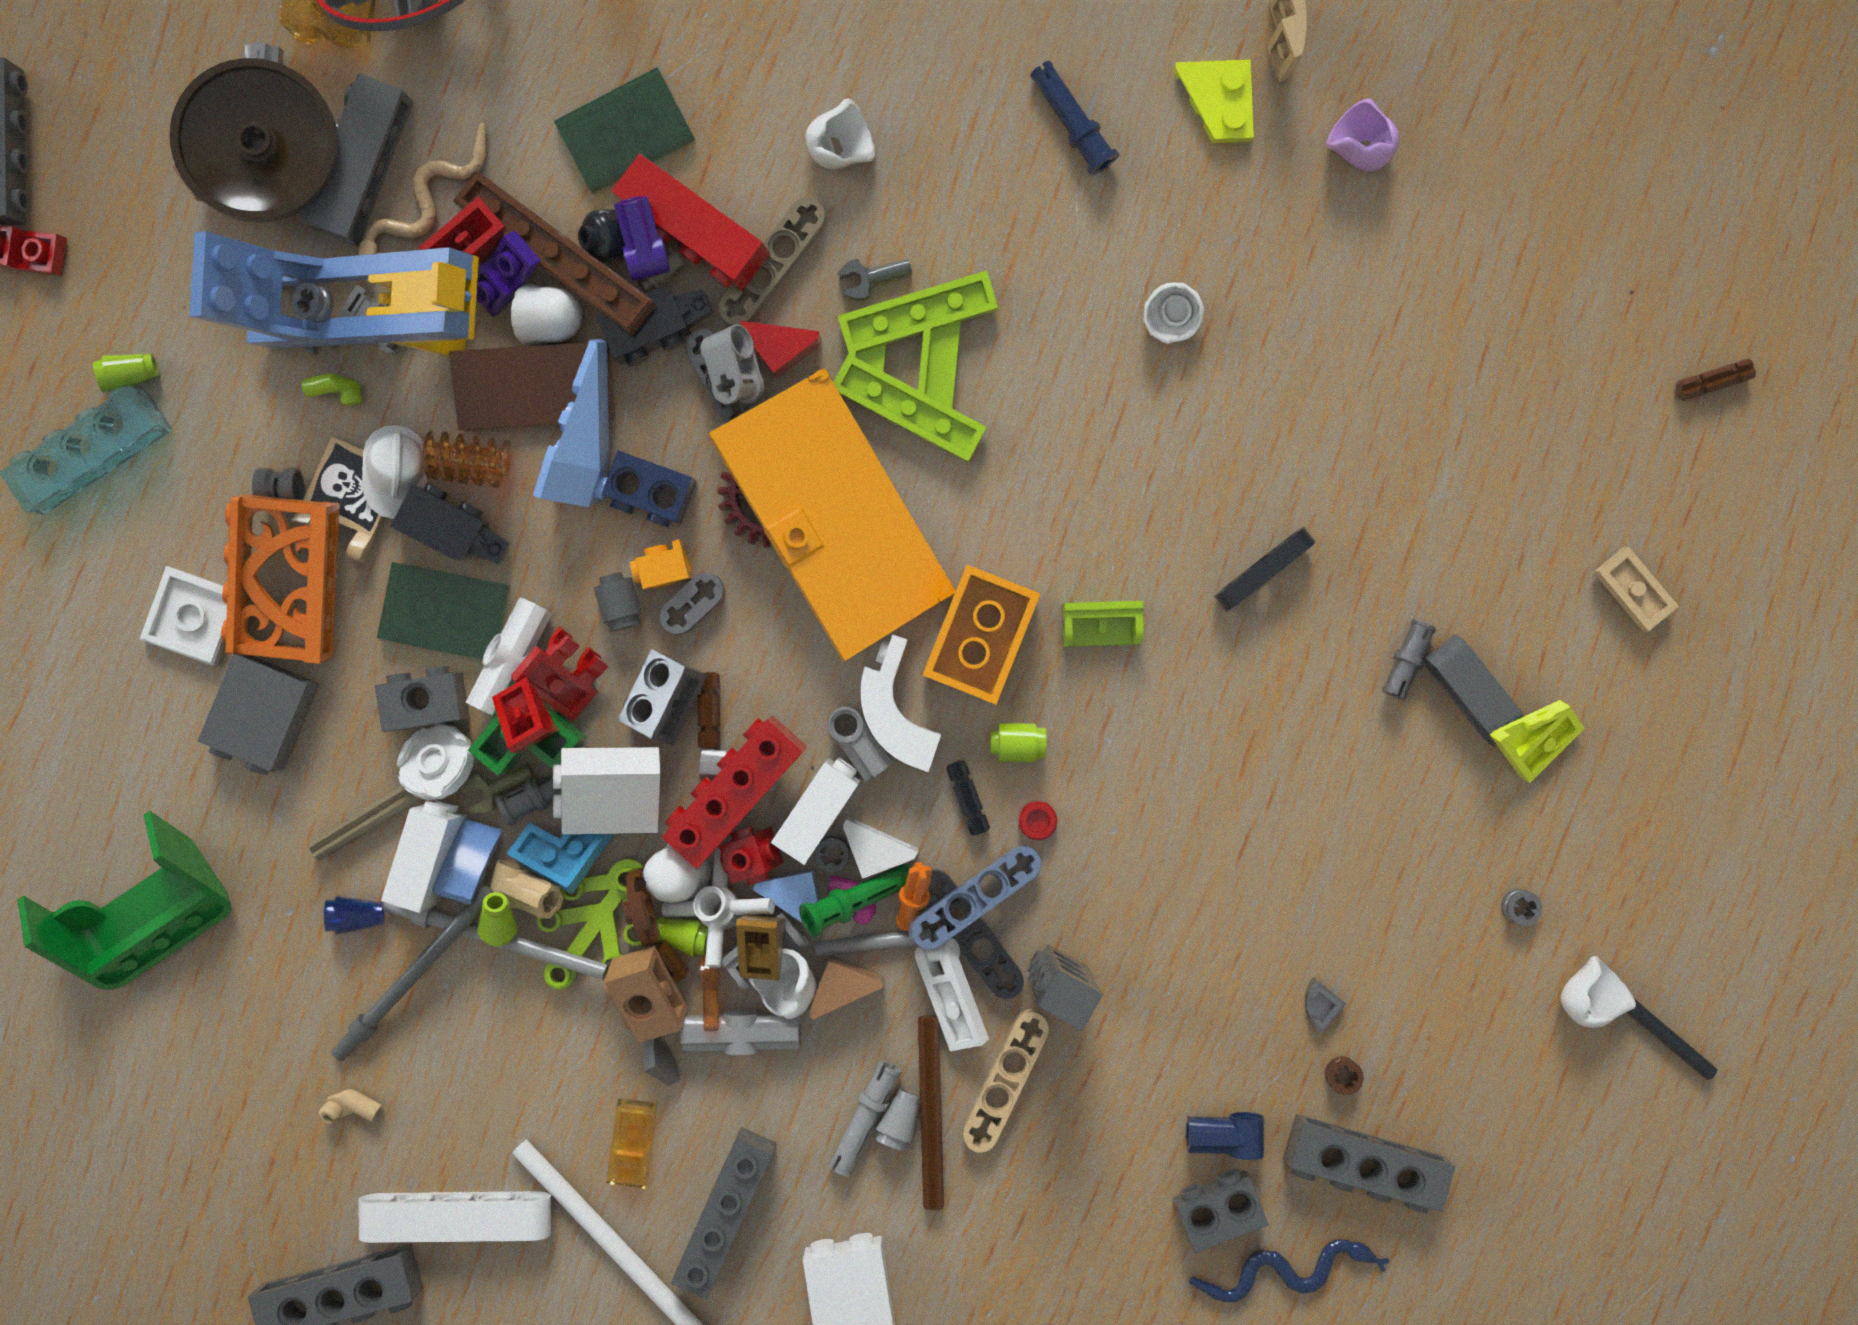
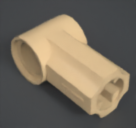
[489,860,564,919]

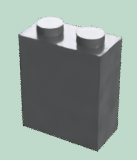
[197,654,320,775]

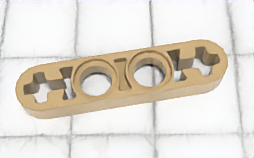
[963,1008,1049,1153]

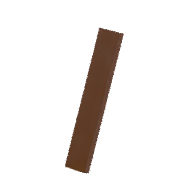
[453,171,656,336]

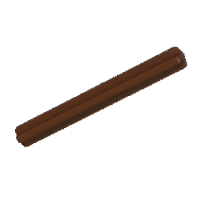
[918,1015,944,1211]

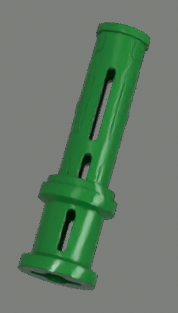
[799,863,910,938]

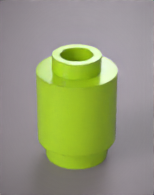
[990,723,1047,763]

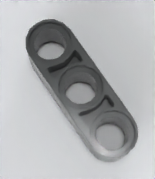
[1423,634,1524,747]

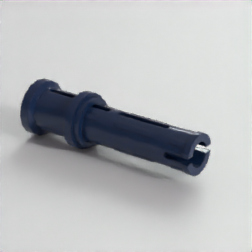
[1030,61,1120,176]

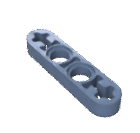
[909,846,1041,949]

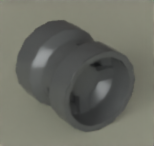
[252,468,305,500]

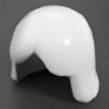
[805,98,875,170]
[511,283,583,346]
[643,844,711,903]
[749,949,817,1019]
[1561,956,1636,1029]

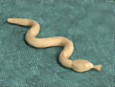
[358,123,487,283]

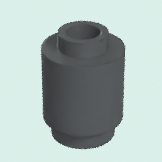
[594,572,642,632]

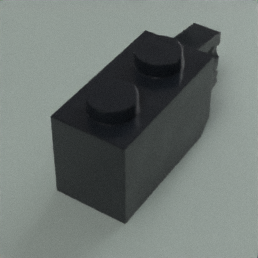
[595,287,713,366]
[390,482,511,564]

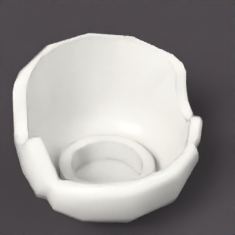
[1143,282,1204,344]

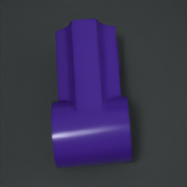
[614,195,671,281]

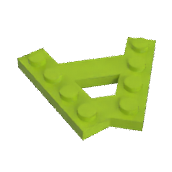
[833,270,998,463]

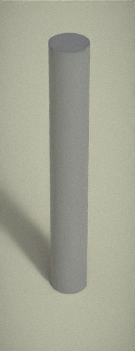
[815,928,932,957]

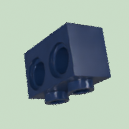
[601,450,697,528]

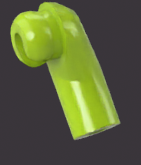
[302,372,363,406]

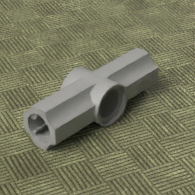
[680,1009,801,1055]

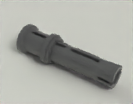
[495,774,561,826]

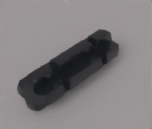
[946,760,990,836]

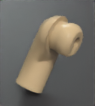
[319,1089,382,1124]

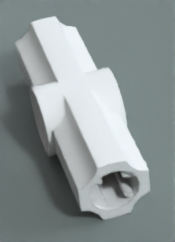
[465,598,552,717]

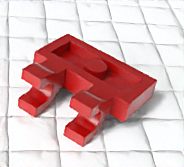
[511,626,609,721]

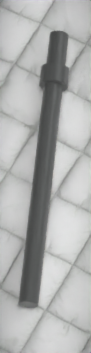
[331,886,494,1061]

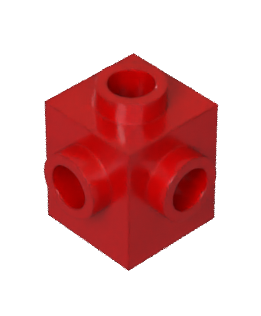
[719,826,784,886]

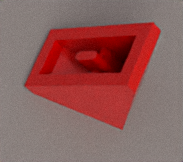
[418,196,506,266]
[740,321,821,379]
[492,677,559,753]

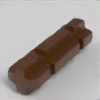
[1675,359,1756,401]
[698,672,720,748]

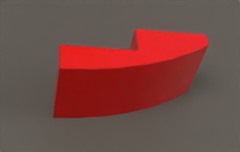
[0,225,67,276]

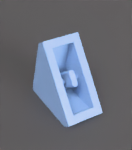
[752,868,820,922]

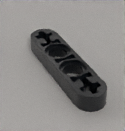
[927,869,1024,999]

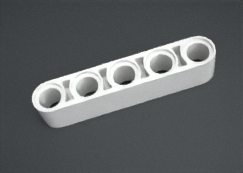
[358,1191,551,1243]

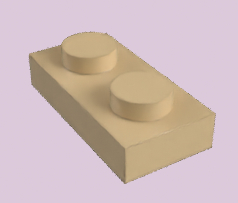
[1593,546,1679,632]

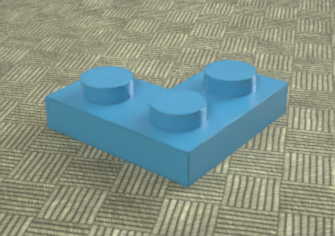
[507,822,614,894]

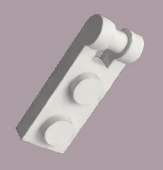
[915,938,989,1052]

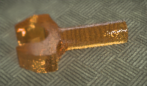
[700,956,721,1032]

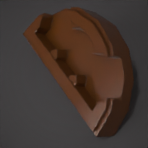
[623,867,662,947]

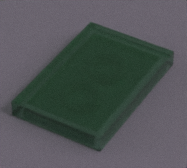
[554,67,695,194]
[377,562,510,659]

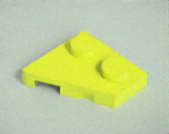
[1174,60,1254,143]
[1490,700,1585,783]

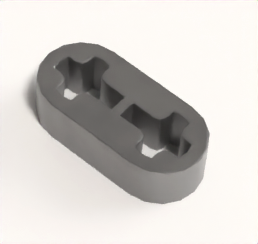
[659,572,725,635]

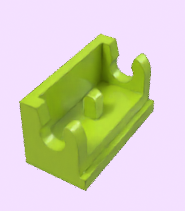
[1061,601,1144,647]

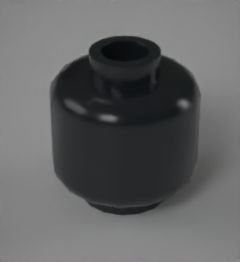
[578,209,625,263]

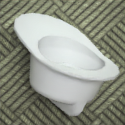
[362,425,428,519]

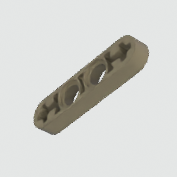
[718,197,826,326]

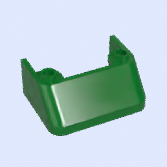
[17,811,231,990]

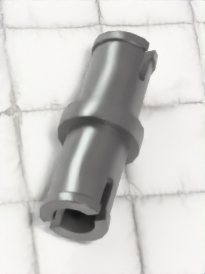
[1382,619,1436,701]

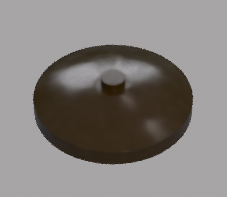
[169,58,339,223]

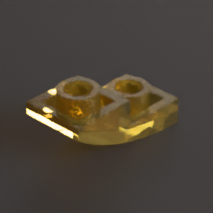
[607,1098,657,1188]

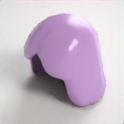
[1326,98,1400,172]

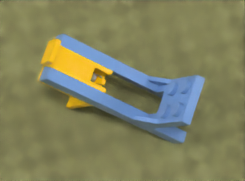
[189,231,479,357]

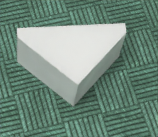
[843,816,918,879]

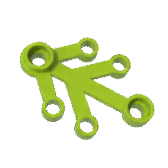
[537,859,644,990]

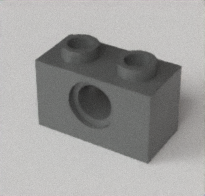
[374,666,470,732]

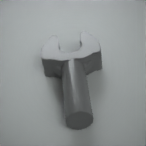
[838,259,912,301]

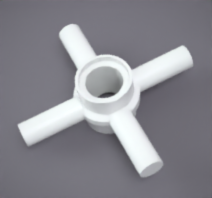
[662,849,775,968]

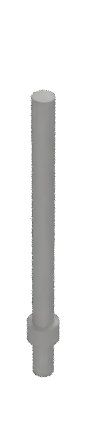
[383,903,609,980]

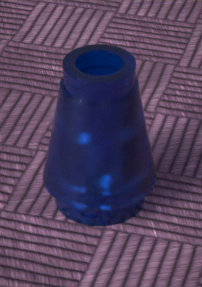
[324,896,385,935]

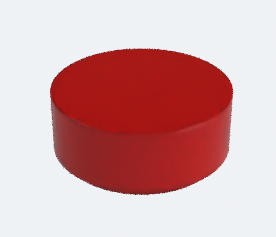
[1018,801,1058,840]

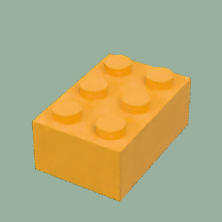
[923,565,1040,705]

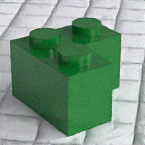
[467,700,588,776]

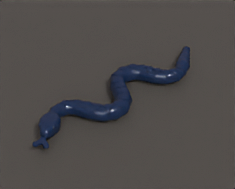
[1189,1239,1389,1302]

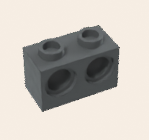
[617,649,707,745]
[1173,1170,1269,1253]

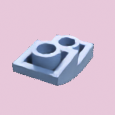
[433,819,502,905]

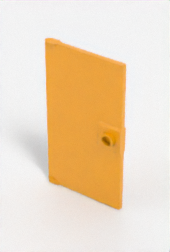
[708,368,956,662]

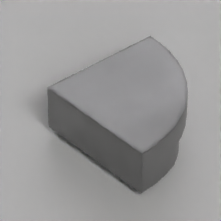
[1305,977,1346,1034]
[643,1037,680,1086]

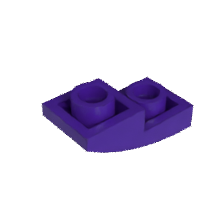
[476,231,541,317]

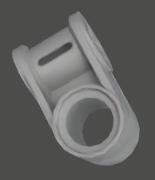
[700,324,764,404]

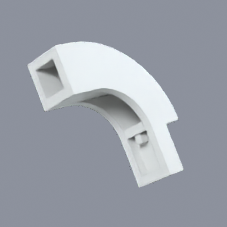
[861,635,941,772]

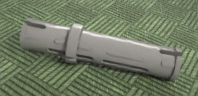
[828,1060,902,1177]

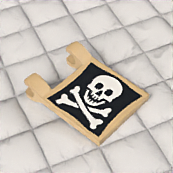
[289,436,383,563]

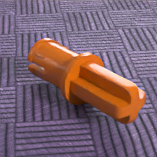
[895,862,932,932]

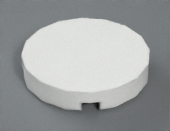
[397,723,474,801]

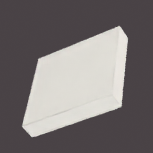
[139,566,227,666]

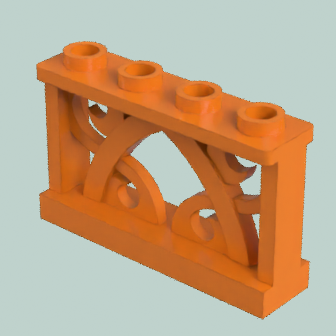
[221,494,340,664]

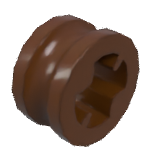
[1325,1056,1364,1095]

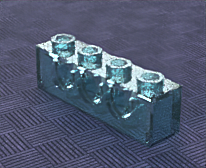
[0,385,173,515]

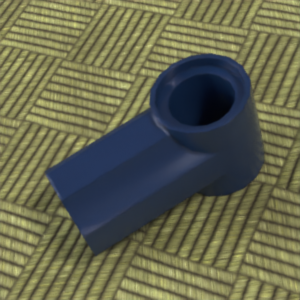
[1186,1112,1264,1160]

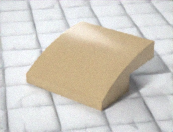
[1266,0,1307,83]

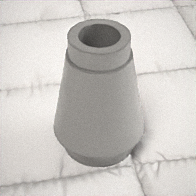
[876,1089,920,1152]

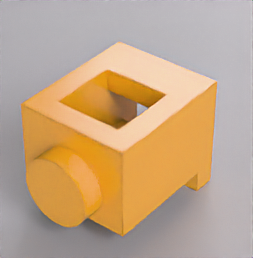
[630,539,693,591]

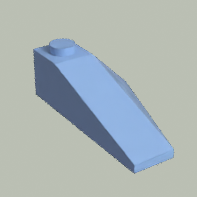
[533,339,610,507]

